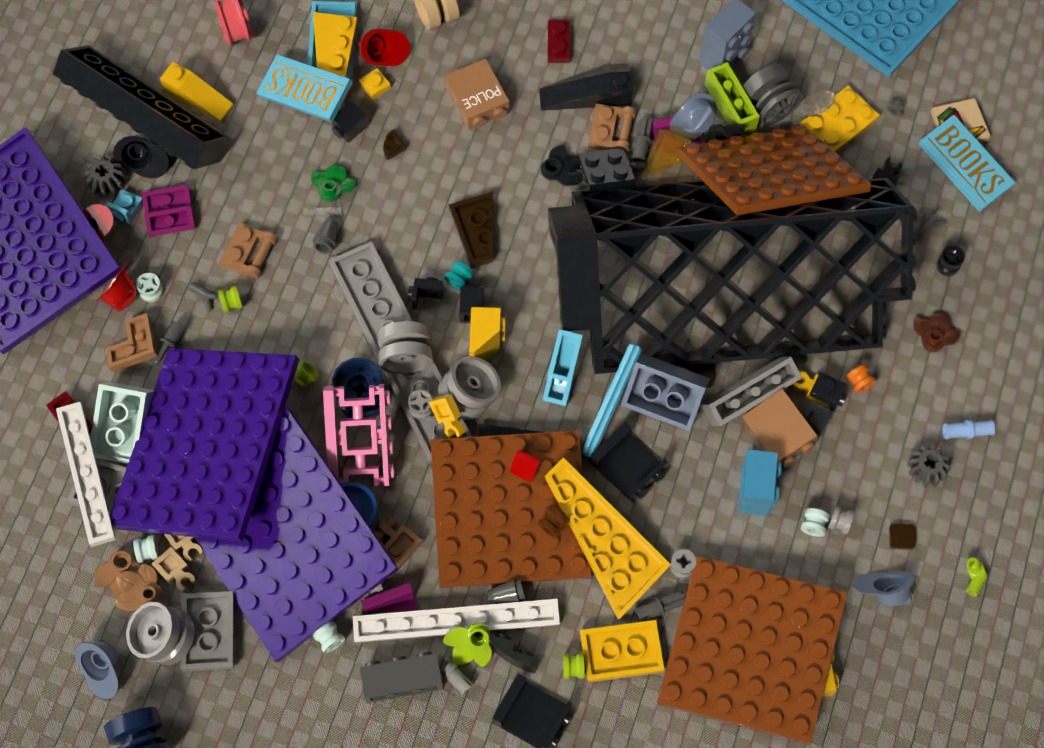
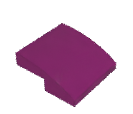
[141,185,195,237]

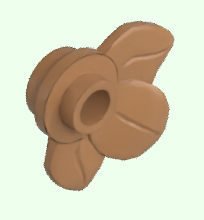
[94,550,141,598]
[114,563,162,612]

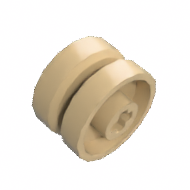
[413,0,459,30]

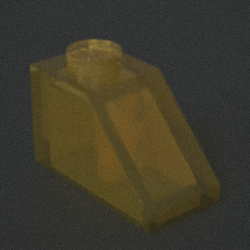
[642,130,691,175]

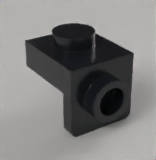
[408,277,444,309]
[809,372,848,412]

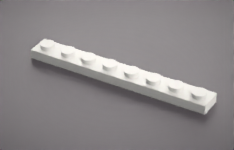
[353,599,560,643]

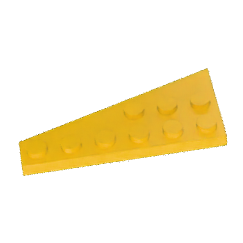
[544,458,671,619]

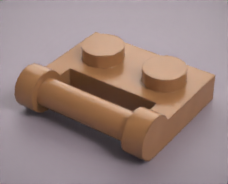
[588,104,636,153]
[219,223,278,279]

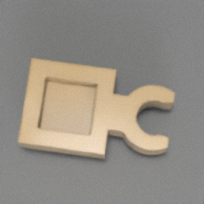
[164,534,203,562]
[151,547,197,593]

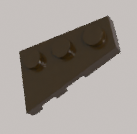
[449,191,493,269]

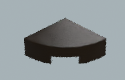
[383,129,406,161]

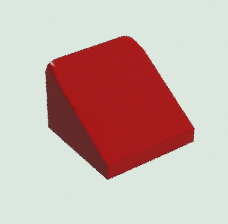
[510,450,540,482]

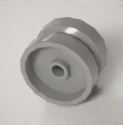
[377,321,433,374]
[438,356,501,420]
[126,602,195,665]

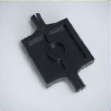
[566,148,645,192]

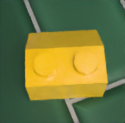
[469,307,505,361]

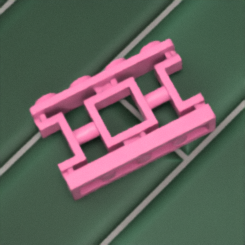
[323,384,394,486]

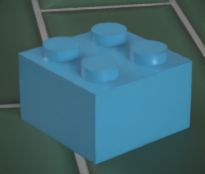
[738,449,781,516]

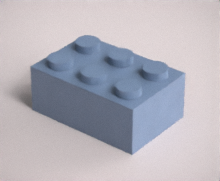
[698,0,756,70]
[621,353,710,431]

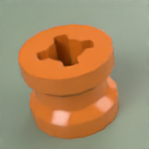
[846,364,877,394]

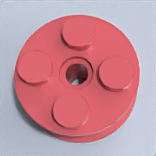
[214,0,253,47]

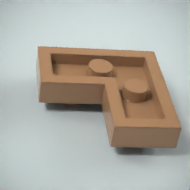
[106,313,158,372]

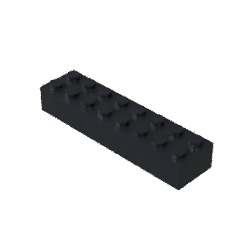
[52,45,231,169]

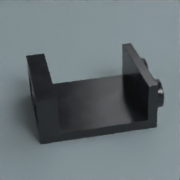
[590,422,668,503]
[492,673,574,748]

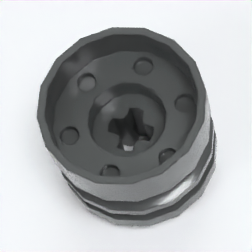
[743,63,803,125]

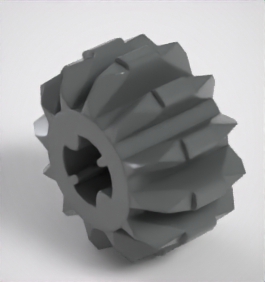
[84,156,125,196]
[907,444,951,487]

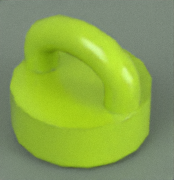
[294,360,319,388]

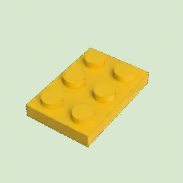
[799,85,880,153]
[580,620,664,683]

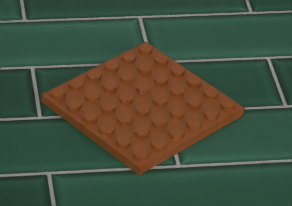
[678,125,871,216]
[431,430,592,588]
[657,556,847,745]

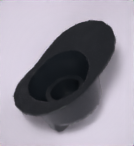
[113,135,169,179]

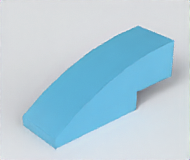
[542,329,583,406]

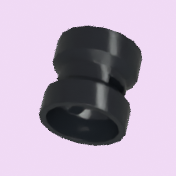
[936,245,965,276]

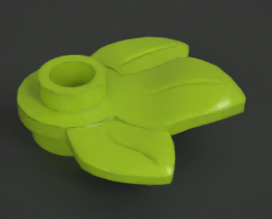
[443,623,492,667]

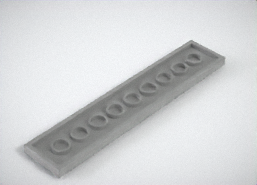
[328,241,472,464]

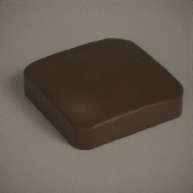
[690,363,714,387]
[889,524,916,550]

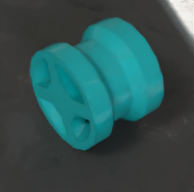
[444,261,474,290]

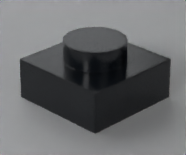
[803,403,833,437]

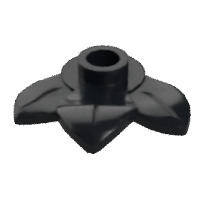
[704,124,745,143]
[541,145,582,186]

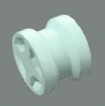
[136,273,163,302]
[801,508,830,537]
[133,535,159,563]
[313,622,345,654]

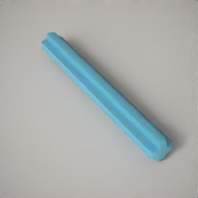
[581,344,642,458]

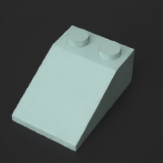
[91,382,155,464]

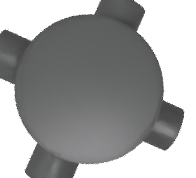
[888,100,904,116]

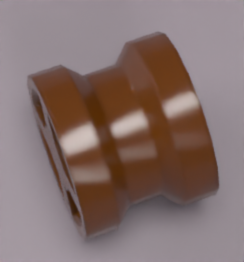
[538,507,570,539]

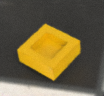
[359,68,391,100]

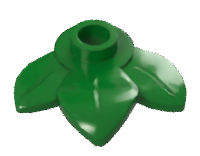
[311,164,357,202]

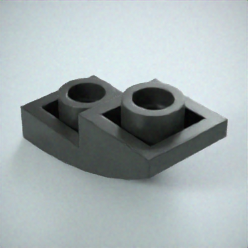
[489,634,538,674]

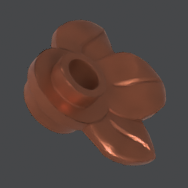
[913,313,960,352]

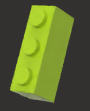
[705,62,760,136]

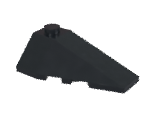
[539,64,633,111]

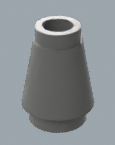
[313,218,338,254]
[487,579,526,604]

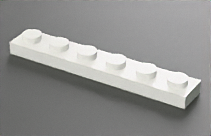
[56,402,116,547]

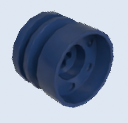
[332,357,387,418]
[104,707,170,748]

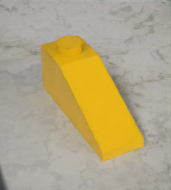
[160,62,234,123]

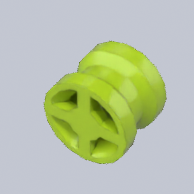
[218,286,243,313]
[562,653,585,680]

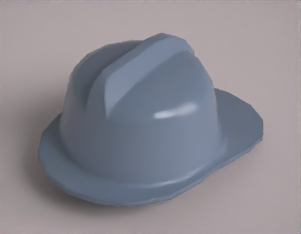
[669,93,717,142]
[854,572,915,607]
[75,639,119,699]

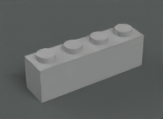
[701,357,802,426]

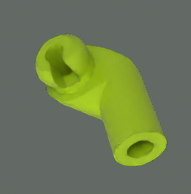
[966,557,987,597]

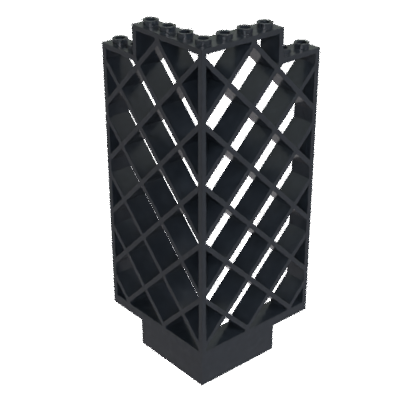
[548,178,917,374]

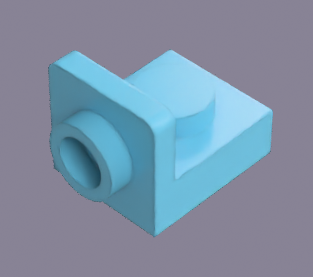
[106,189,143,225]

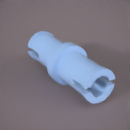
[942,420,995,439]

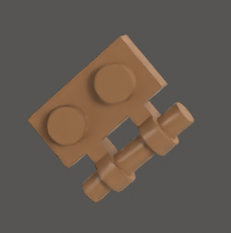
[375,516,422,580]

